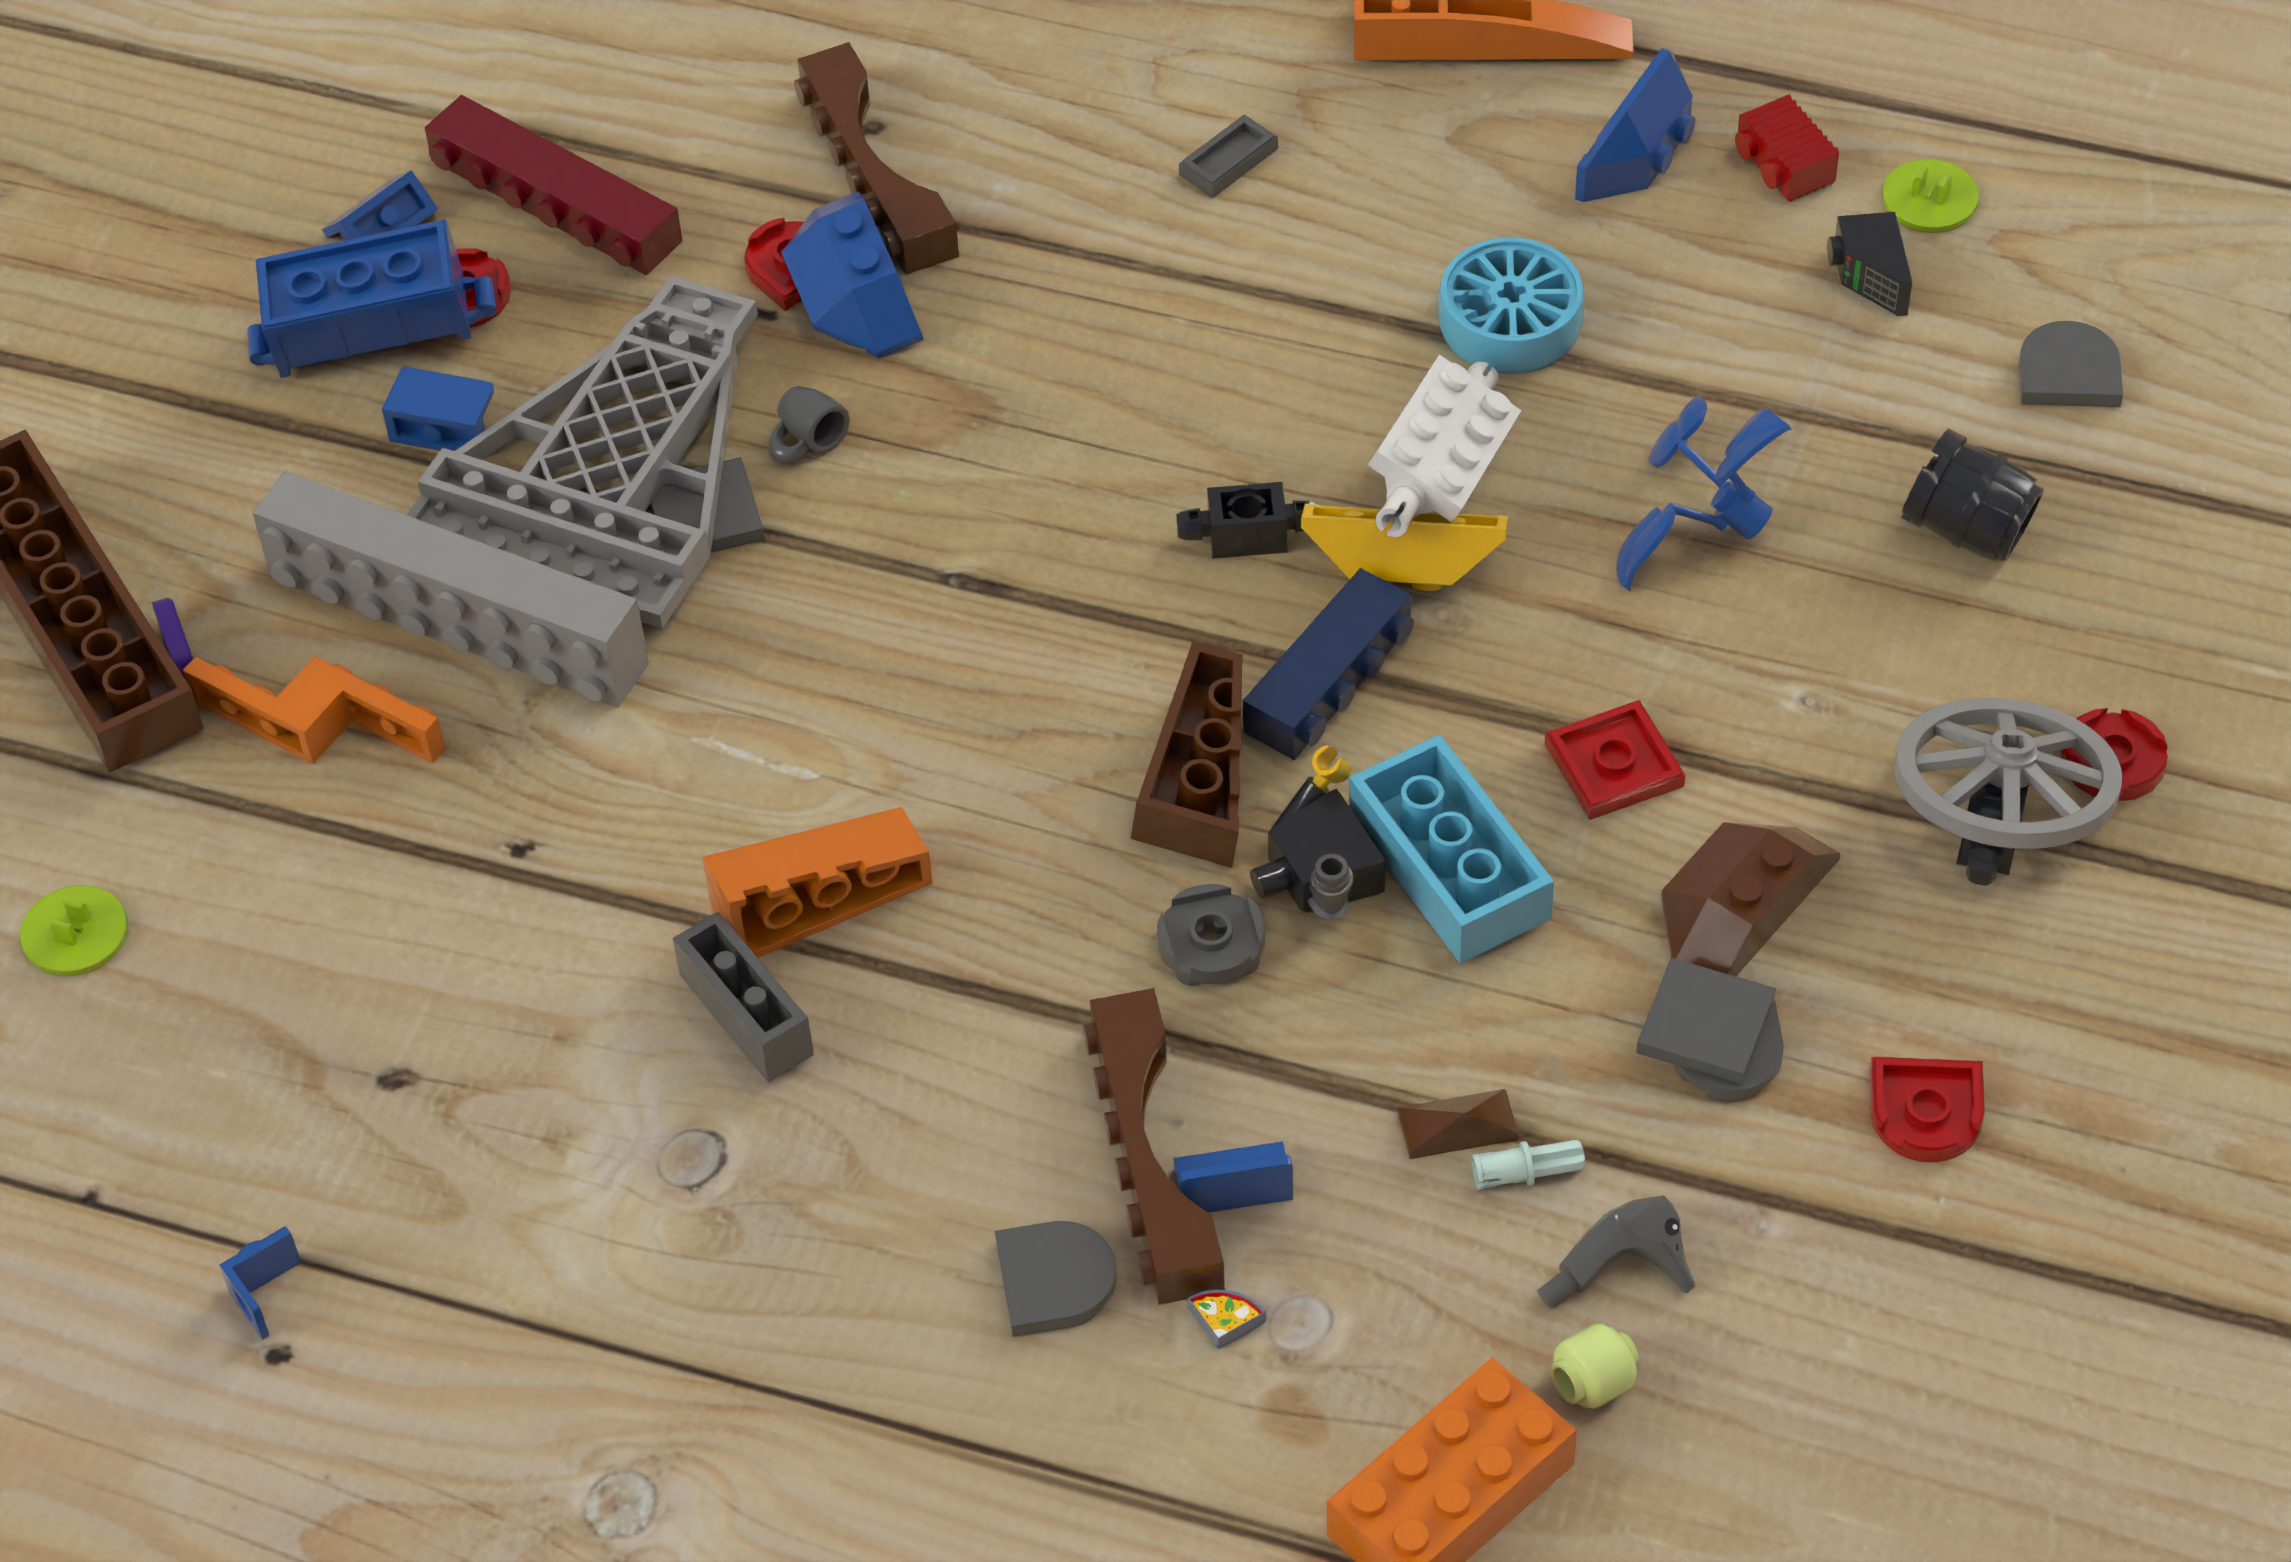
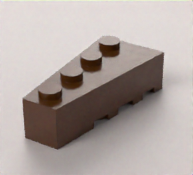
[1131,641,1243,868]

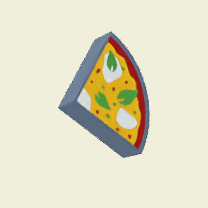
[1187,1290,1266,1349]

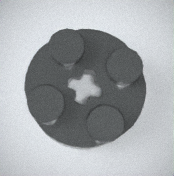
[1157,884,1265,986]

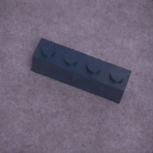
[1242,568,1414,760]

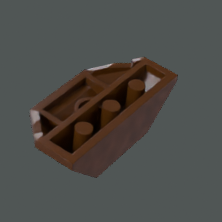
[1661,822,1840,976]

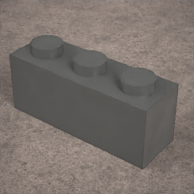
[673,911,814,1082]

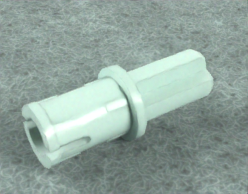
[1471,1140,1585,1190]

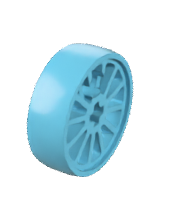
[1438,237,1585,373]

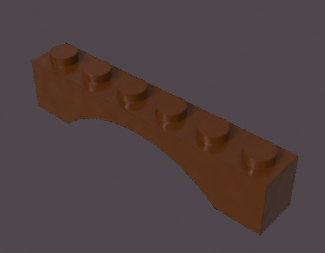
[794,42,959,275]
[1082,988,1225,1305]

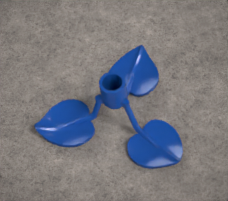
[1616,396,1791,591]

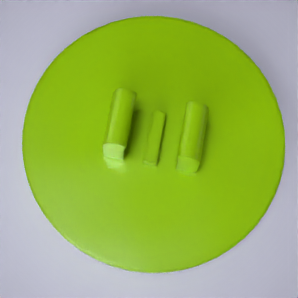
[1882,159,1979,232]
[20,885,128,976]

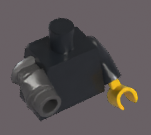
[1250,745,1385,920]

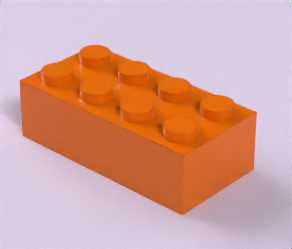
[1327,1357,1577,1562]

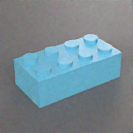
[1349,734,1554,964]

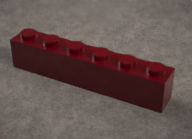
[424,94,683,276]

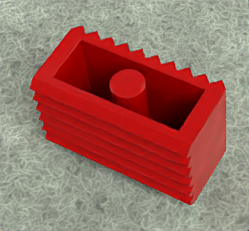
[1735,94,1839,202]

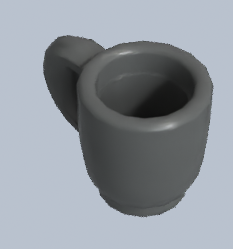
[769,386,850,464]

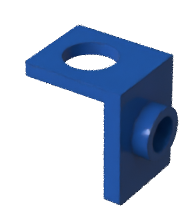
[219,1226,301,1340]

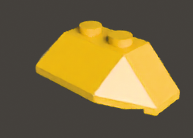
[1301,504,1508,591]

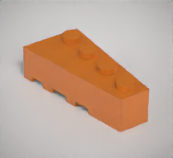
[702,807,933,958]

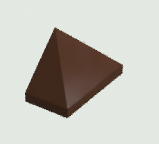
[1398,1089,1518,1159]

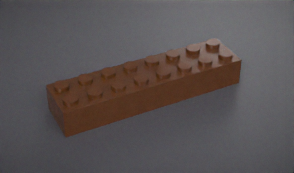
[0,429,203,773]

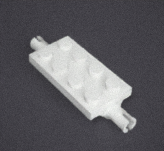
[1368,354,1521,537]

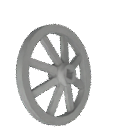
[1894,698,2122,849]

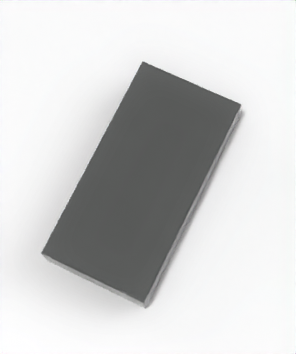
[1179,114,1278,198]

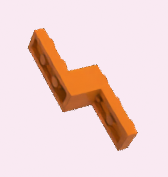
[183,656,445,764]

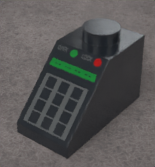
[1827,212,1912,316]

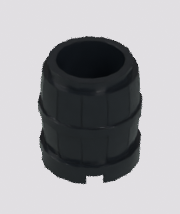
[1901,428,2044,561]

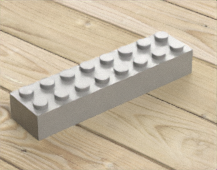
[253,471,649,707]

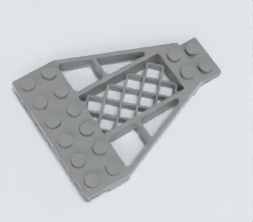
[407,275,758,629]

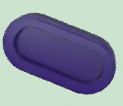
[152,597,193,678]

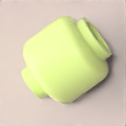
[1550,1323,1639,1409]

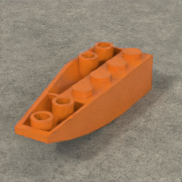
[1354,0,1633,61]

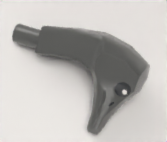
[1537,1195,1695,1308]

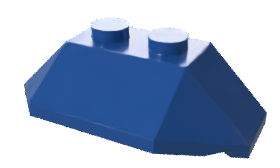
[1575,48,1696,202]
[781,192,924,358]

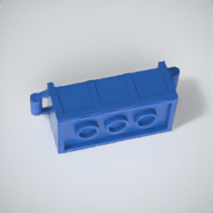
[247,219,496,378]

